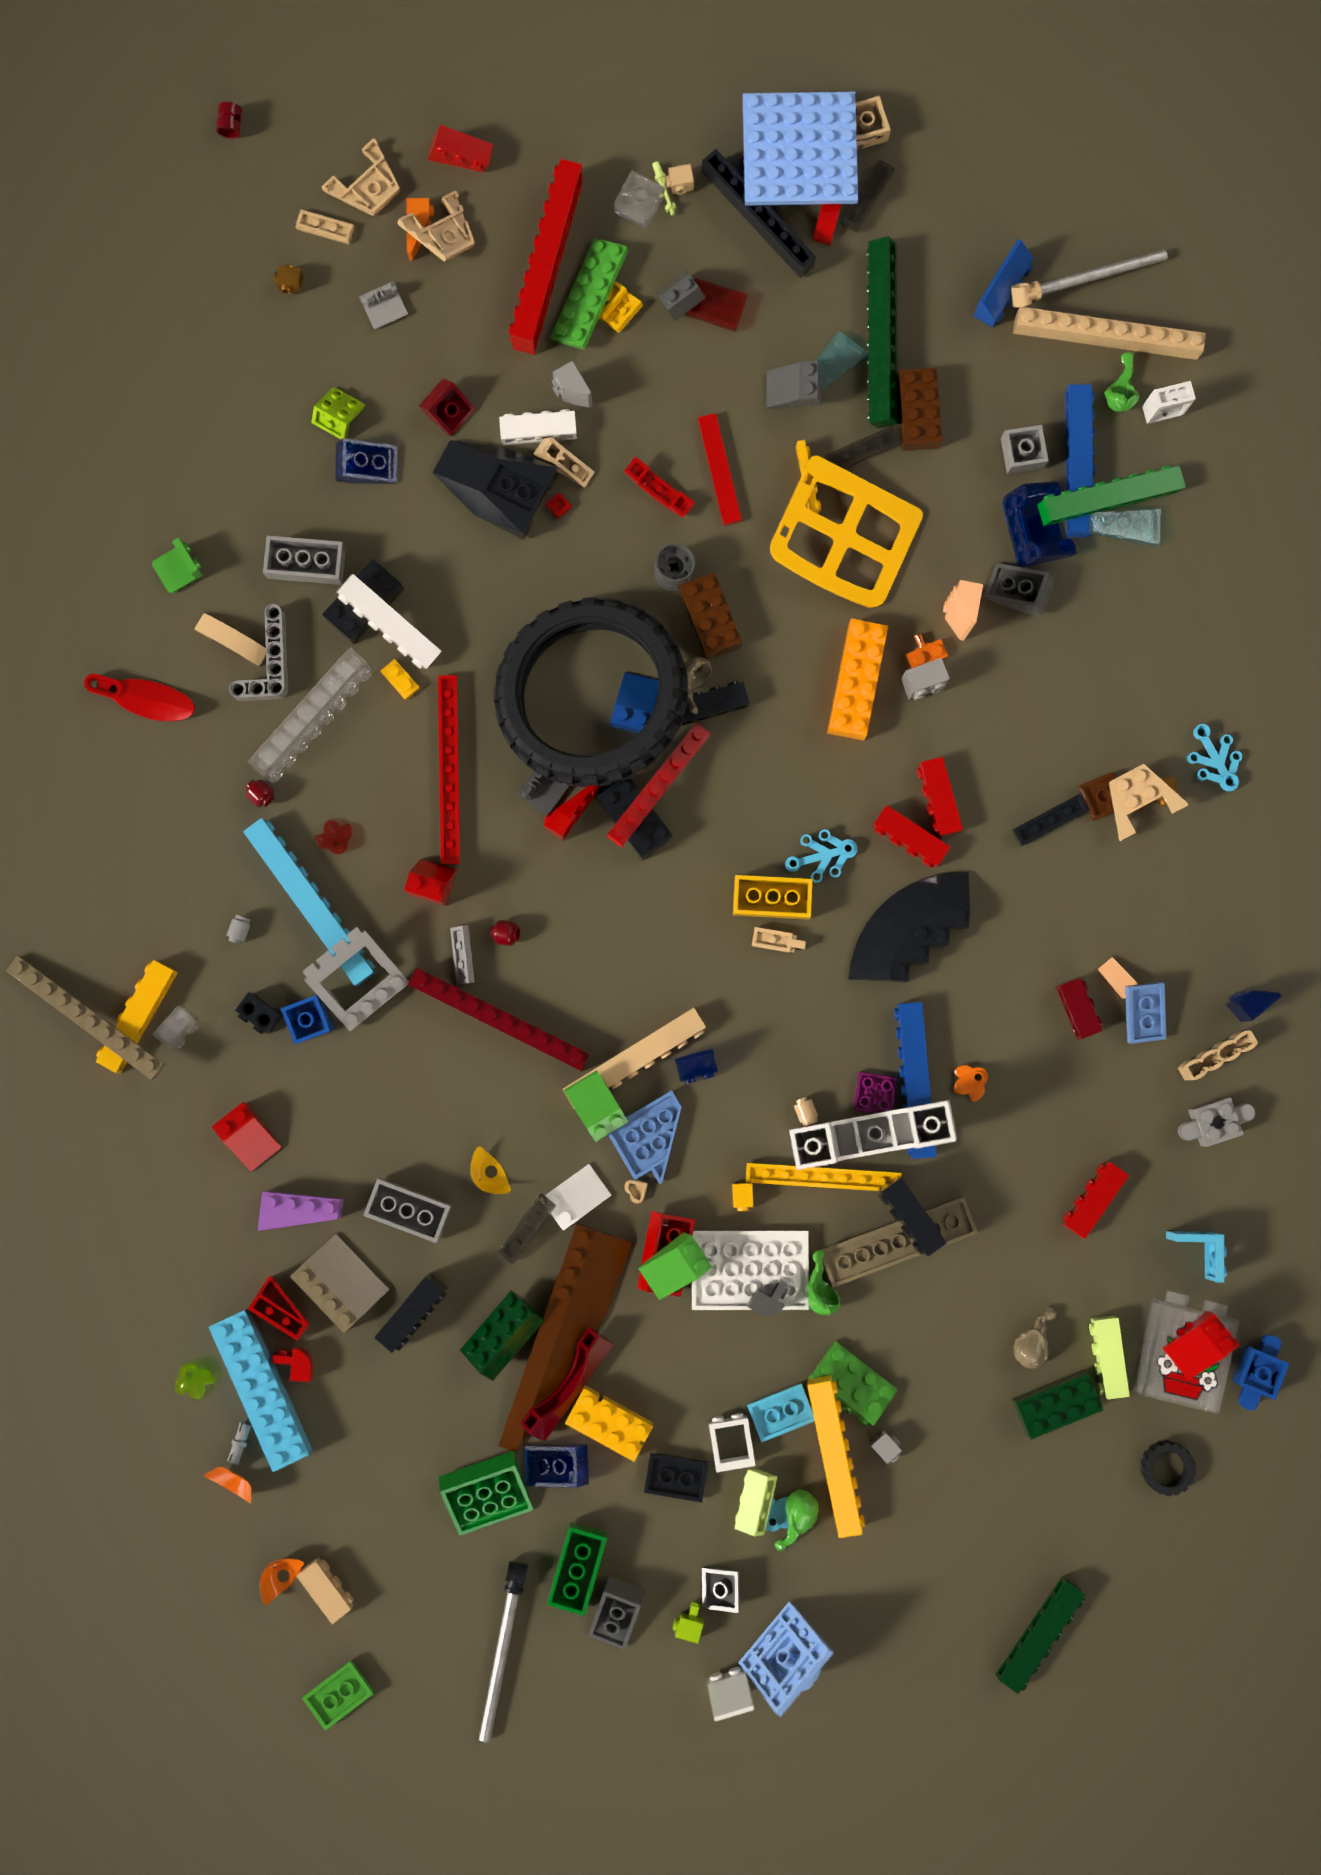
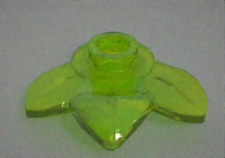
[175,1363,215,1399]

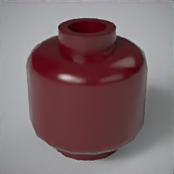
[246,779,275,807]
[491,920,521,946]

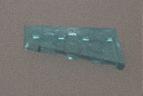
[816,331,869,391]
[1089,509,1161,547]

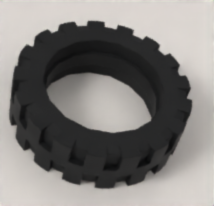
[1140,1440,1196,1496]

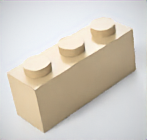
[297,1557,354,1624]

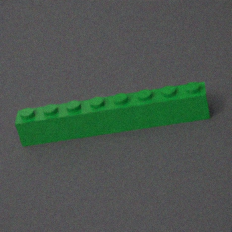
[1037,465,1186,526]

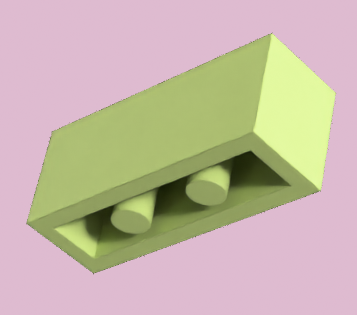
[735,1469,778,1536]

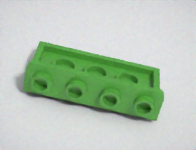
[808,1341,898,1426]

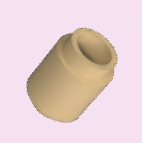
[794,1097,818,1127]

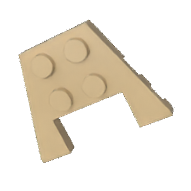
[322,138,401,216]
[397,190,475,262]
[1109,764,1188,841]

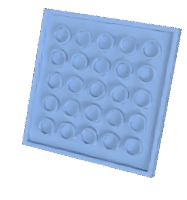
[743,92,858,205]

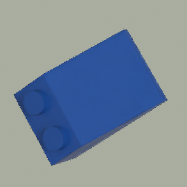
[611,672,658,734]

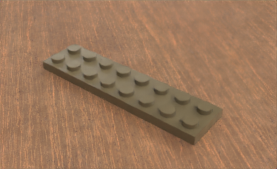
[821,1196,978,1288]

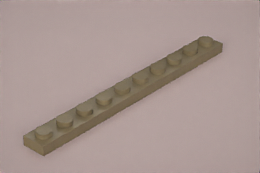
[6,956,166,1081]

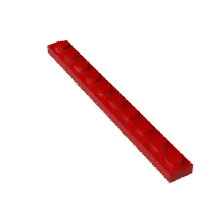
[438,675,461,865]

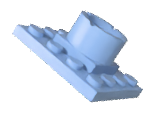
[738,1602,833,1716]

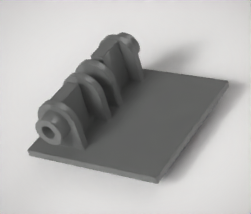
[516,771,569,816]

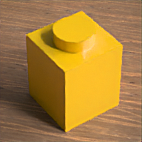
[732,1183,753,1211]

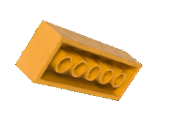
[827,618,888,741]

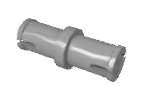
[227,1422,252,1464]

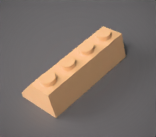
[943,580,983,641]

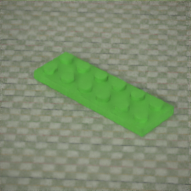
[550,238,629,350]

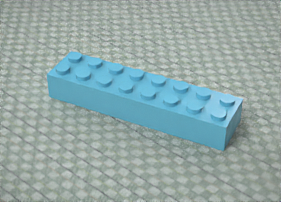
[209,1308,313,1472]

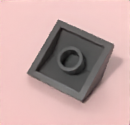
[702,1567,740,1613]

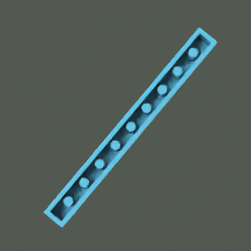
[243,818,376,987]

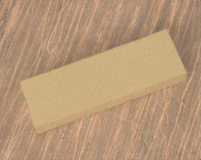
[295,209,355,244]

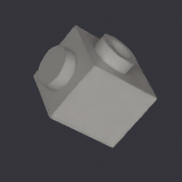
[869,1430,902,1464]

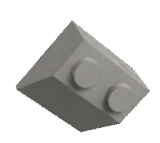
[552,361,592,408]

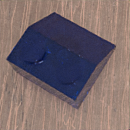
[1226,990,1282,1022]
[674,1049,718,1084]

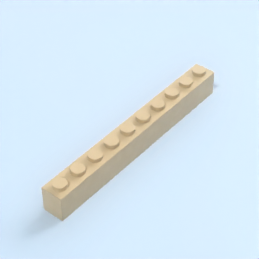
[1013,307,1206,360]

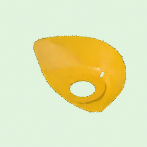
[471,1146,511,1194]

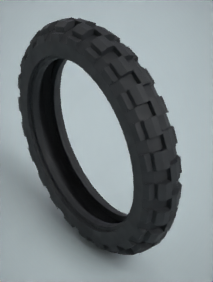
[494,597,689,787]

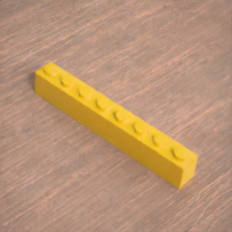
[807,1375,866,1538]

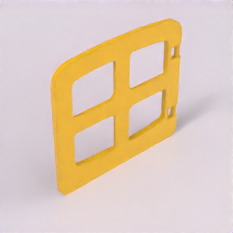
[770,456,923,608]

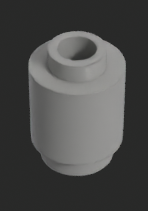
[226,915,251,944]

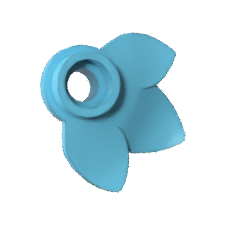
[766,1497,789,1532]

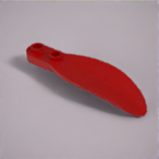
[84,674,195,722]

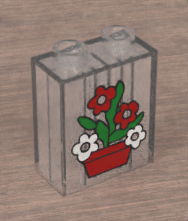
[1132,1290,1239,1414]

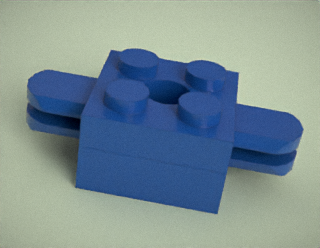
[1232,1334,1289,1410]

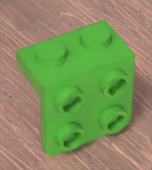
[152,538,203,594]

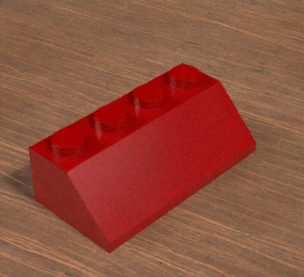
[637,1211,695,1297]

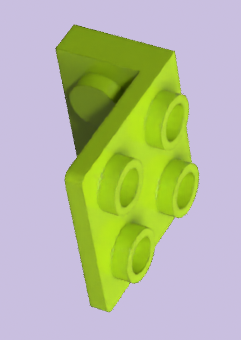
[311,387,365,441]

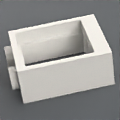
[1142,381,1196,424]
[708,1413,755,1472]

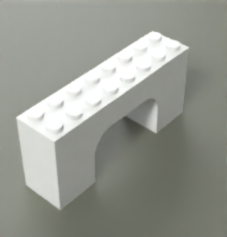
[789,1100,957,1170]

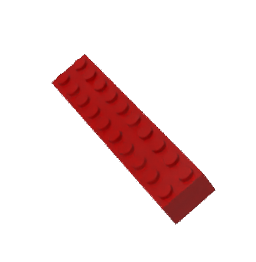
[509,158,583,355]

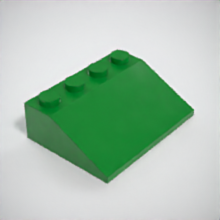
[439,1451,534,1536]

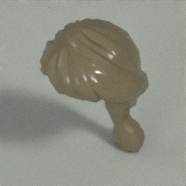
[684,657,712,714]
[1013,1307,1057,1369]

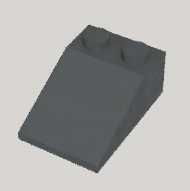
[766,361,823,409]
[984,563,1054,617]
[588,1576,646,1650]

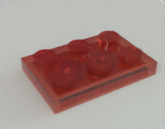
[684,278,748,332]

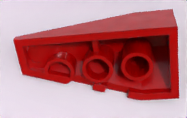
[543,785,602,841]

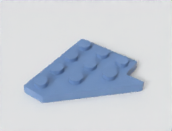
[608,1091,682,1184]

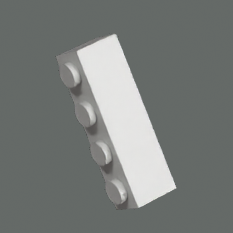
[499,409,577,445]

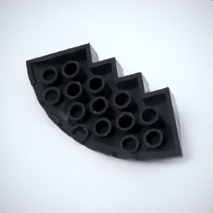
[848,872,970,983]

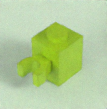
[672,1601,703,1644]

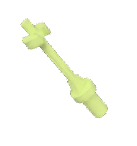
[652,162,677,215]

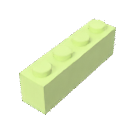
[1089,1315,1130,1400]

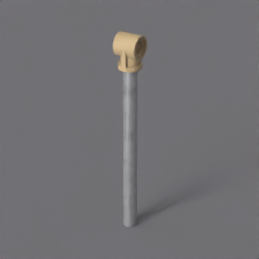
[1011,249,1167,307]

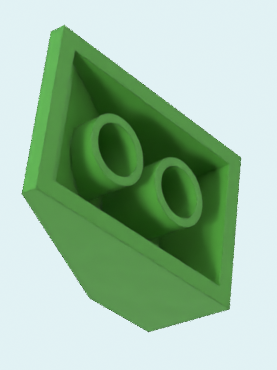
[564,1070,629,1142]
[638,1232,712,1300]

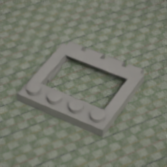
[302,927,409,1031]

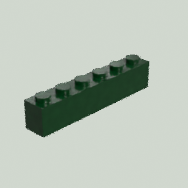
[995,1576,1086,1695]

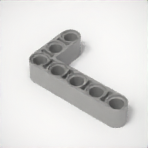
[229,604,288,701]

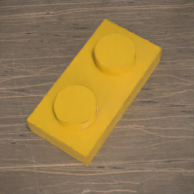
[381,659,420,700]

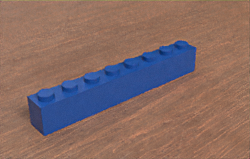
[1065,384,1096,537]
[894,1002,936,1159]

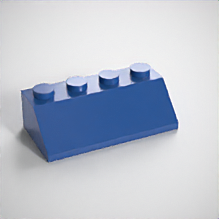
[974,239,1034,327]

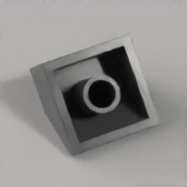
[656,270,705,321]

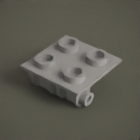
[359,282,408,330]

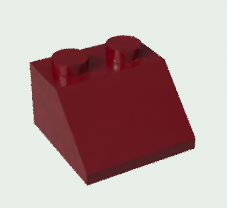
[419,378,476,436]

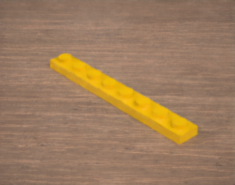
[745,1163,902,1191]

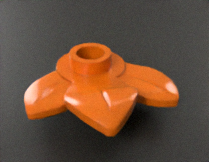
[953,1065,988,1102]

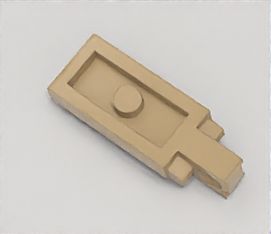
[752,927,806,953]

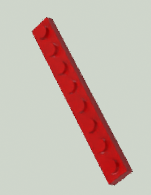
[606,722,711,848]

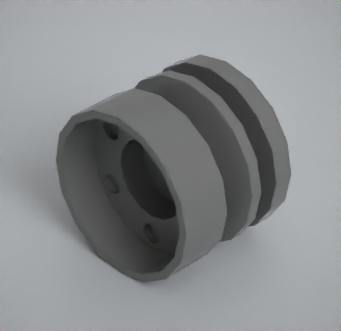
[653,543,695,591]

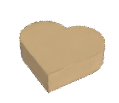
[624,1179,648,1203]

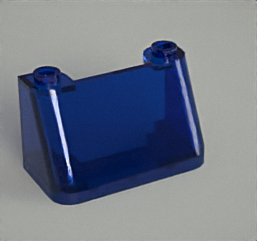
[1003,481,1077,567]

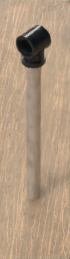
[479,1561,529,1742]

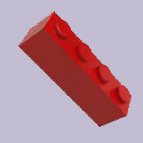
[916,756,963,838]
[872,805,950,868]
[1062,1161,1129,1239]

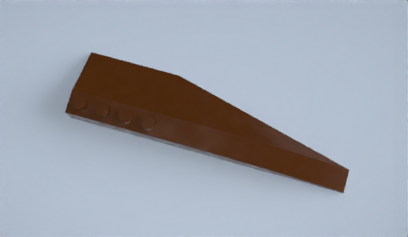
[498,1223,632,1453]

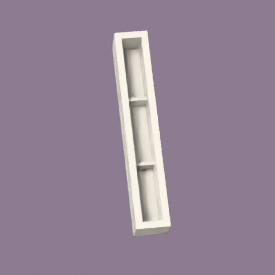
[337,574,441,669]

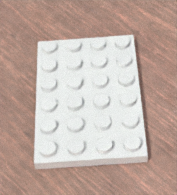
[692,1230,809,1310]

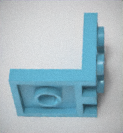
[1166,1231,1227,1282]

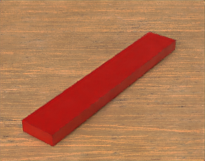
[698,413,742,526]

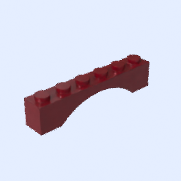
[520,1327,614,1442]

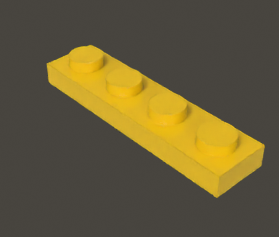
[796,440,821,514]

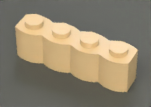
[1178,1030,1258,1080]

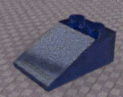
[336,438,397,484]
[525,1444,589,1488]

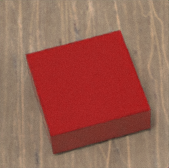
[545,492,572,519]

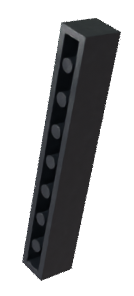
[702,149,816,278]

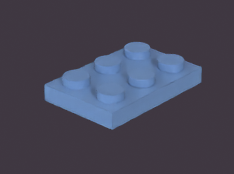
[1125,981,1166,1044]

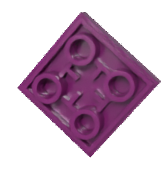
[853,1072,897,1113]

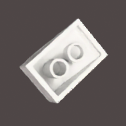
[541,1164,611,1231]
[707,1667,754,1721]

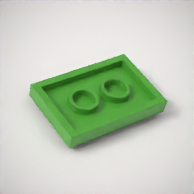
[302,1660,374,1731]

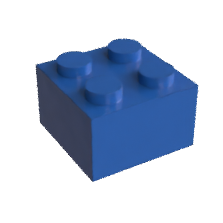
[281,995,336,1044]

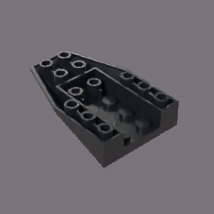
[433,440,559,540]

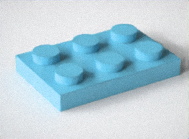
[747,1383,815,1442]

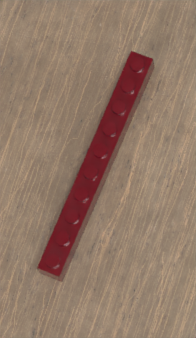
[408,968,590,1071]

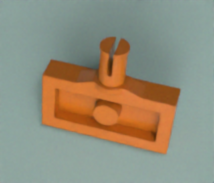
[905,633,948,669]

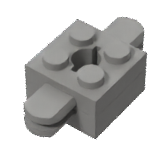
[1178,1098,1255,1147]

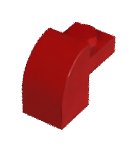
[272,1346,314,1382]

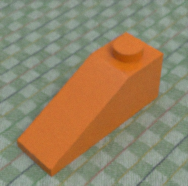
[407,198,435,261]

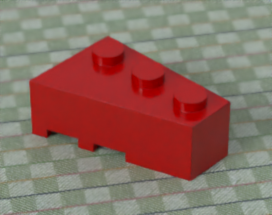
[428,124,493,172]
[248,1275,310,1341]

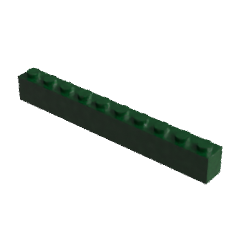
[867,236,898,428]

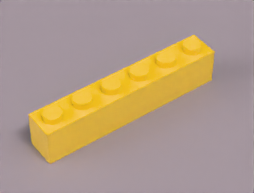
[96,960,178,1073]

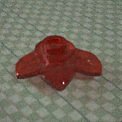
[315,820,353,854]

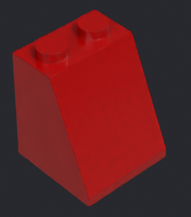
[404,859,457,906]

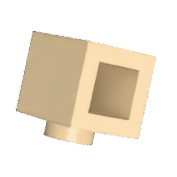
[665,164,694,195]

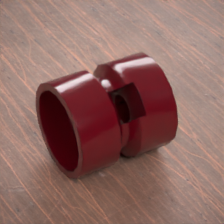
[216,102,243,139]

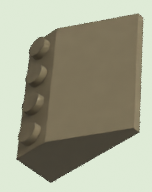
[290,1233,390,1333]

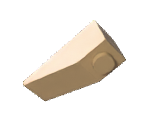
[534,437,594,488]

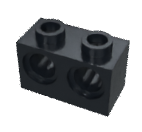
[235,992,283,1034]

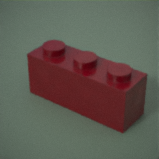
[1055,977,1103,1040]

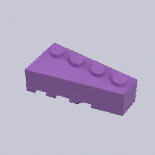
[258,1191,344,1231]

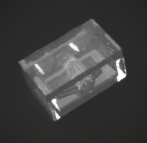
[152,1005,199,1050]

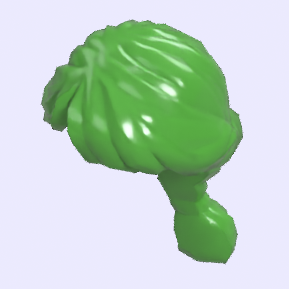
[1104,352,1139,412]
[807,1250,840,1315]
[774,1490,819,1552]

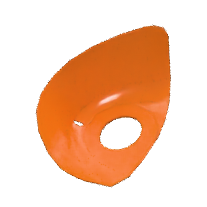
[204,1467,251,1504]
[260,1559,304,1606]

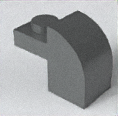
[747,1279,789,1316]

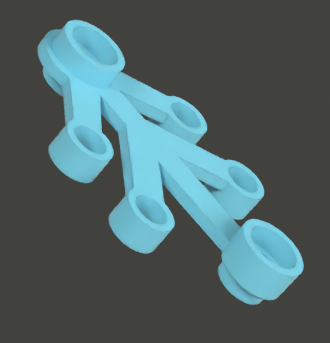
[1187,724,1242,792]
[785,829,858,883]

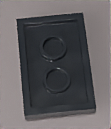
[644,1452,708,1503]

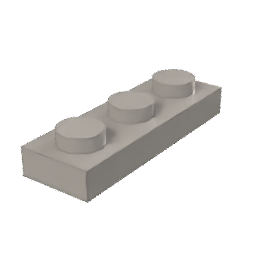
[450,925,475,985]

